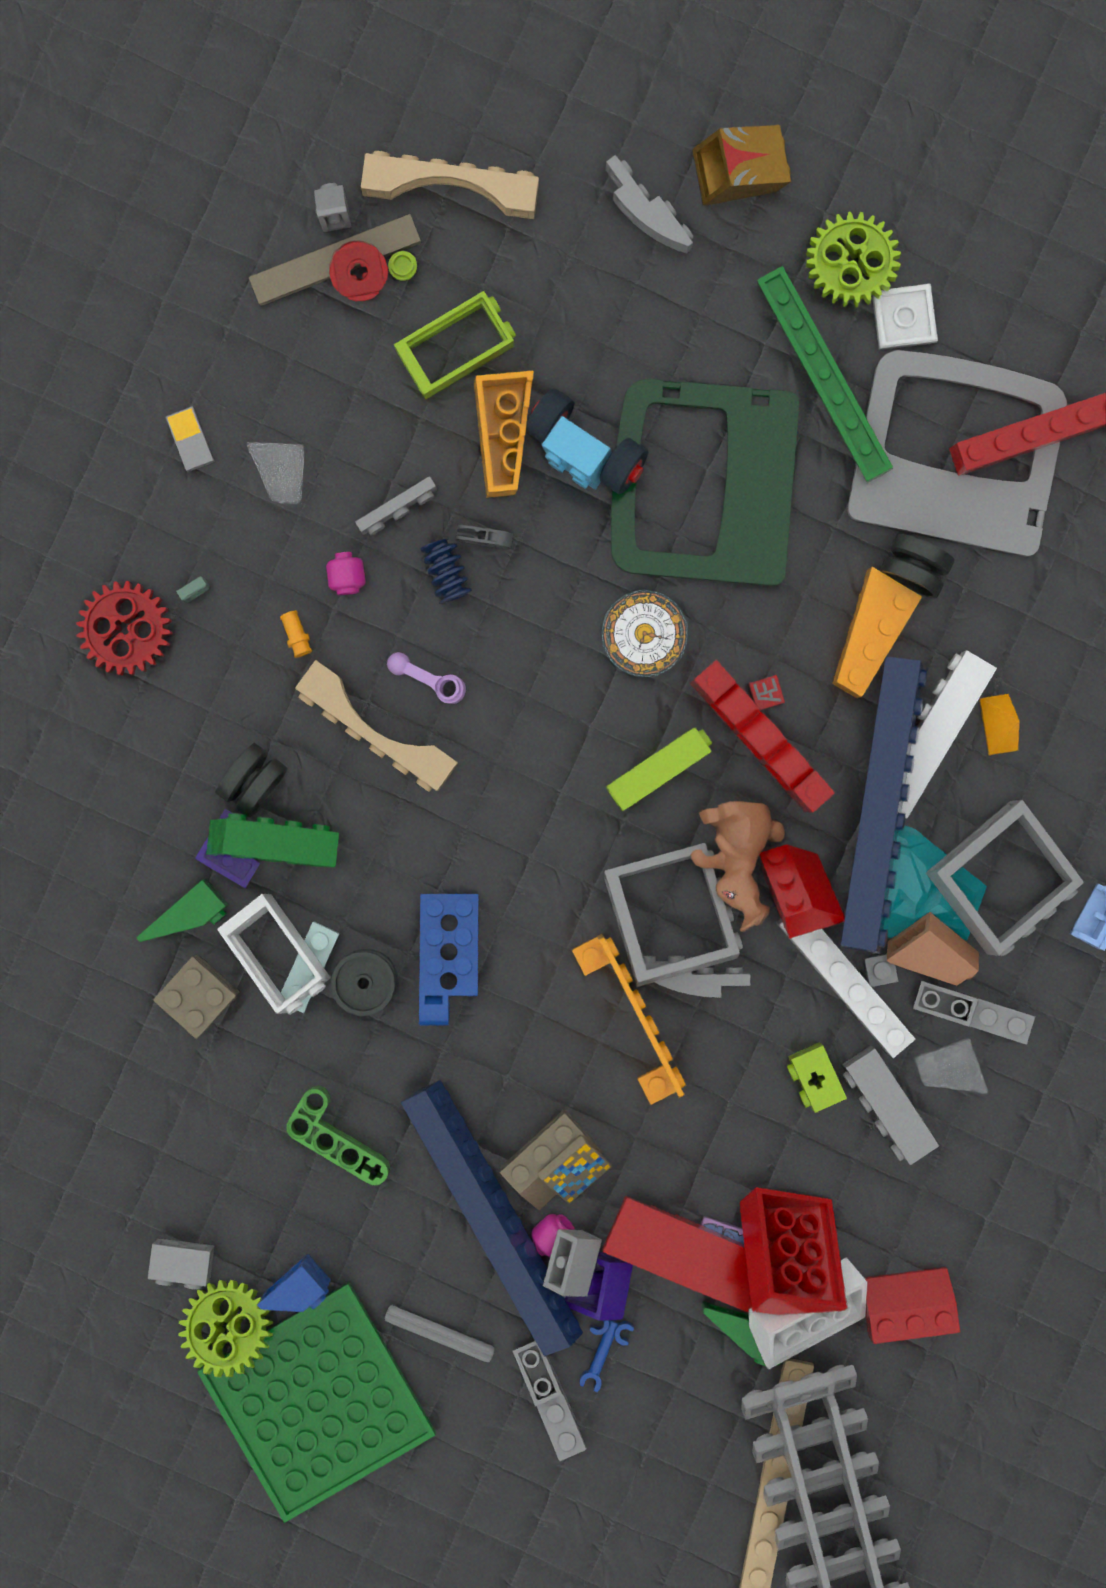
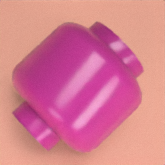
[326,552,366,595]
[531,1214,575,1257]

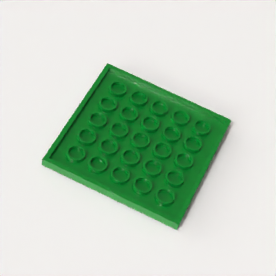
[197,1282,436,1523]

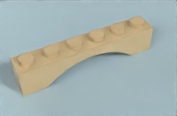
[361,151,539,219]
[295,660,458,792]

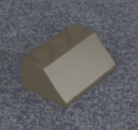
[500,1109,603,1210]

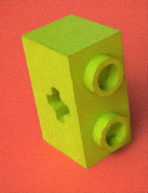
[787,1042,847,1113]

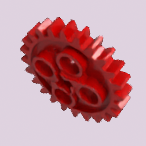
[76,581,173,676]

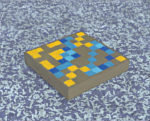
[537,1136,612,1204]

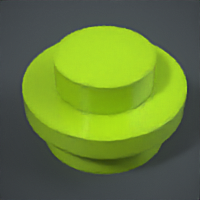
[388,251,417,281]

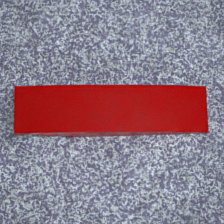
[602,1196,752,1313]

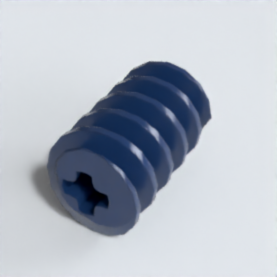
[420,539,472,604]

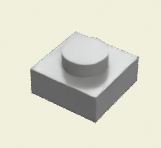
[863,953,898,987]

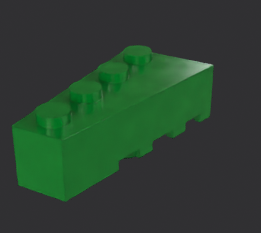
[206,813,339,868]

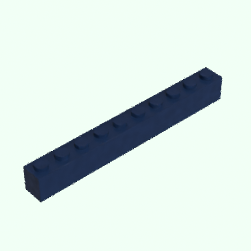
[841,657,927,954]
[401,1080,583,1357]

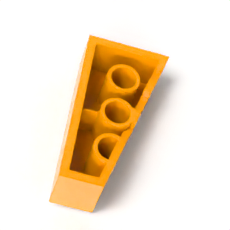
[474,370,534,498]
[832,567,922,698]

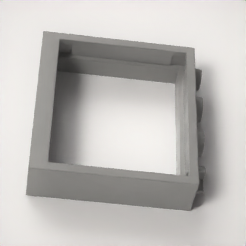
[926,800,1084,956]
[604,843,743,987]

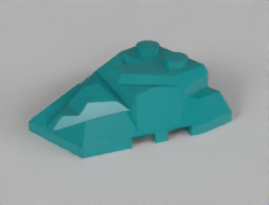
[883,825,987,941]

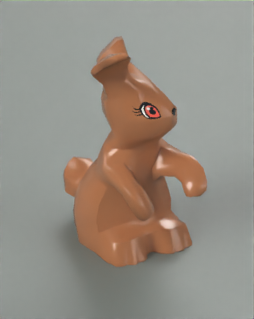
[691,802,785,931]

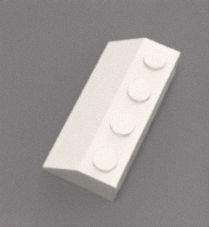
[749,1258,867,1369]

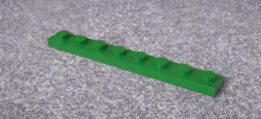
[757,266,893,483]

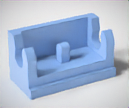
[1070,883,1106,951]

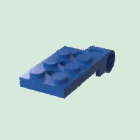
[419,894,479,1026]

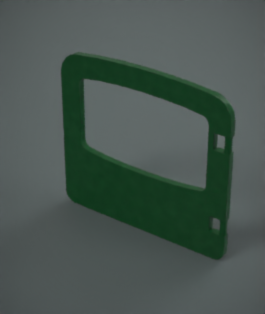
[611,379,799,586]

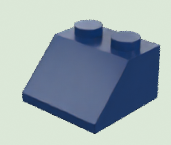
[257,1254,331,1312]

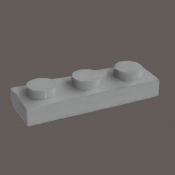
[355,476,437,536]

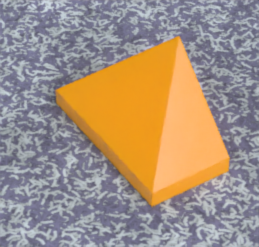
[979,694,1020,755]

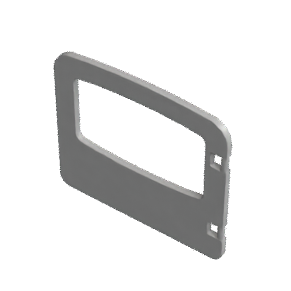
[847,350,1067,556]

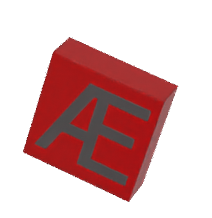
[748,675,785,710]

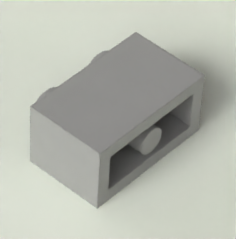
[543,1229,602,1296]
[148,1238,215,1289]

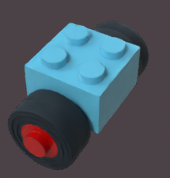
[526,389,649,494]

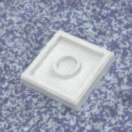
[872,284,938,350]

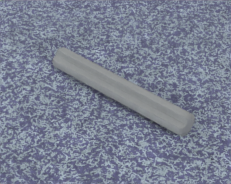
[385,1305,494,1362]

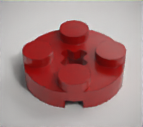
[329,241,388,301]

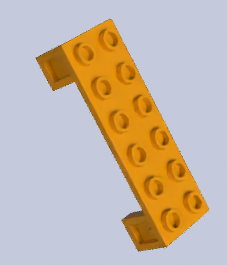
[572,934,686,1105]

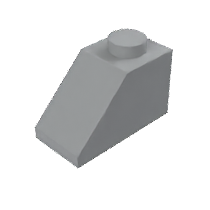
[314,183,352,232]

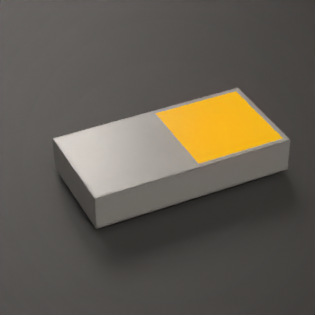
[166,406,215,472]

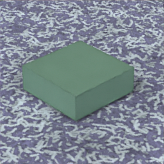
[176,576,211,603]

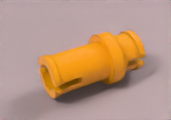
[280,610,312,658]

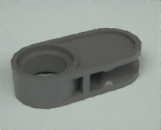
[455,525,514,549]

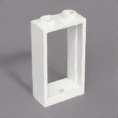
[217,894,331,1015]

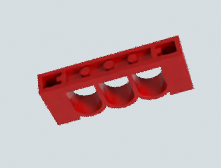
[689,660,835,813]

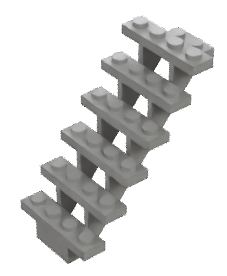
[741,1365,910,1588]

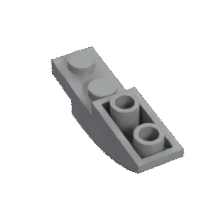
[605,155,693,253]
[643,956,750,998]
[913,981,1035,1045]
[513,1341,587,1461]

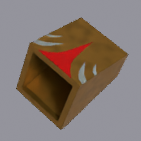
[692,125,791,206]

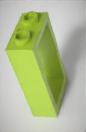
[394,291,516,400]
[606,727,712,811]

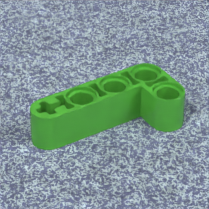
[287,1085,390,1185]

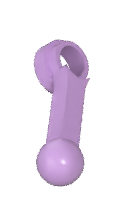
[387,652,466,704]

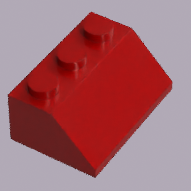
[759,844,845,939]
[864,1267,960,1344]

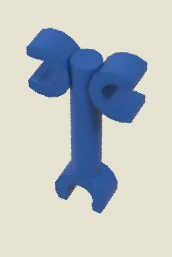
[580,1320,634,1392]

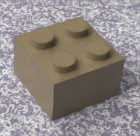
[153,954,240,1039]

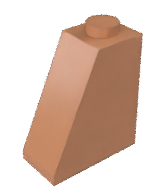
[887,912,979,986]

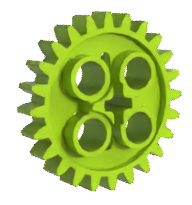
[806,212,901,307]
[178,1280,273,1377]

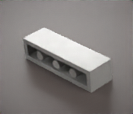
[842,1045,939,1165]

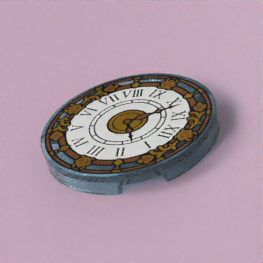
[601,590,688,677]

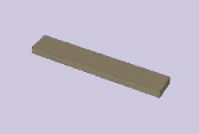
[249,214,421,306]

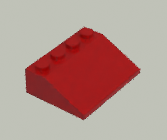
[739,1187,848,1315]

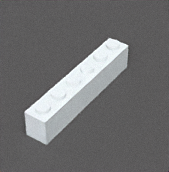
[901,650,997,818]
[776,918,915,1058]

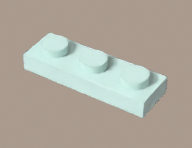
[281,922,340,1013]

